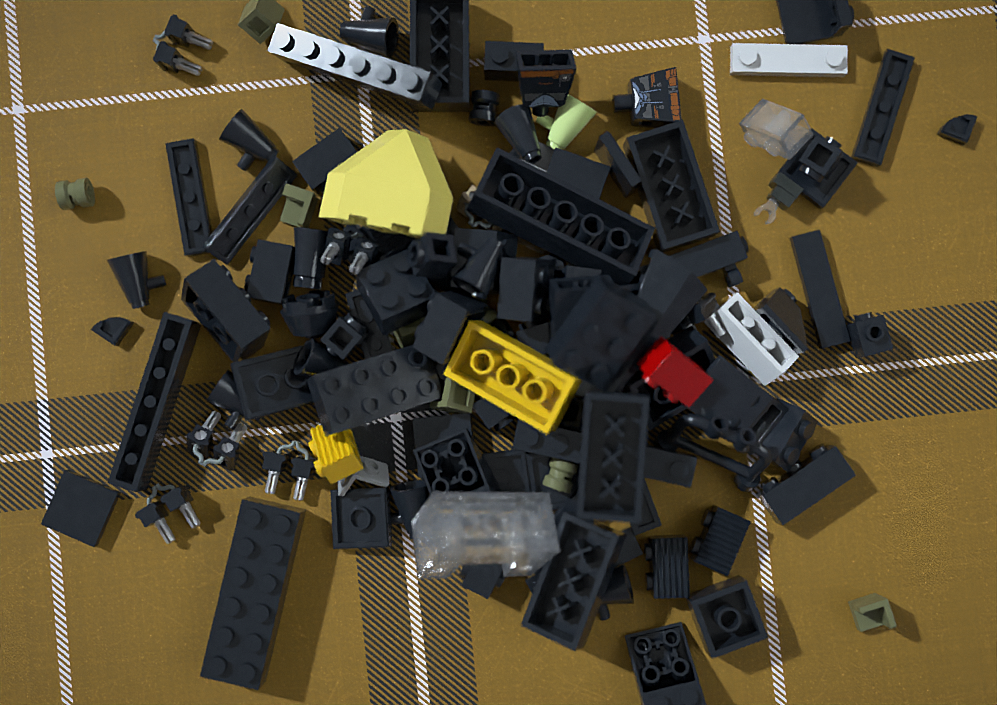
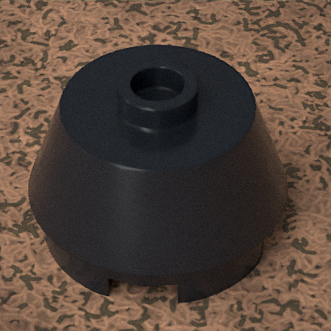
[280,290,339,339]

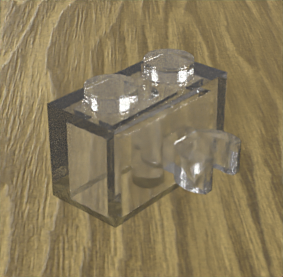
[739,98,814,160]

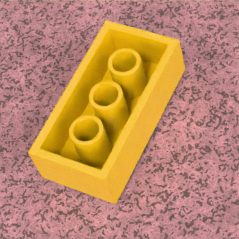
[443,320,582,434]

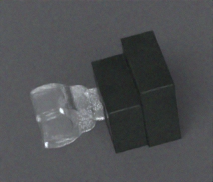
[754,172,803,225]

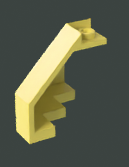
[319,129,453,239]

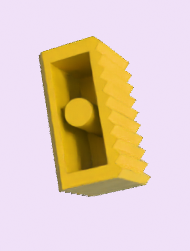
[308,425,364,484]

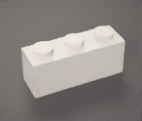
[704,292,799,386]

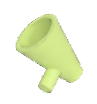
[536,94,597,150]

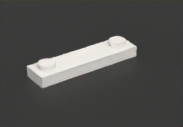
[730,43,847,77]

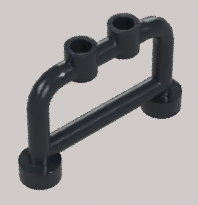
[654,414,773,492]

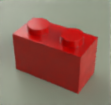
[637,336,713,407]

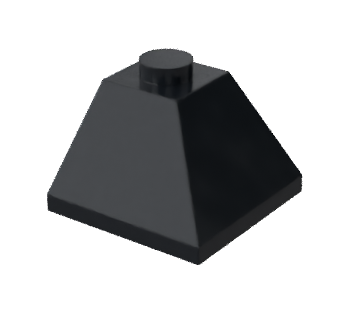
[753,287,808,354]

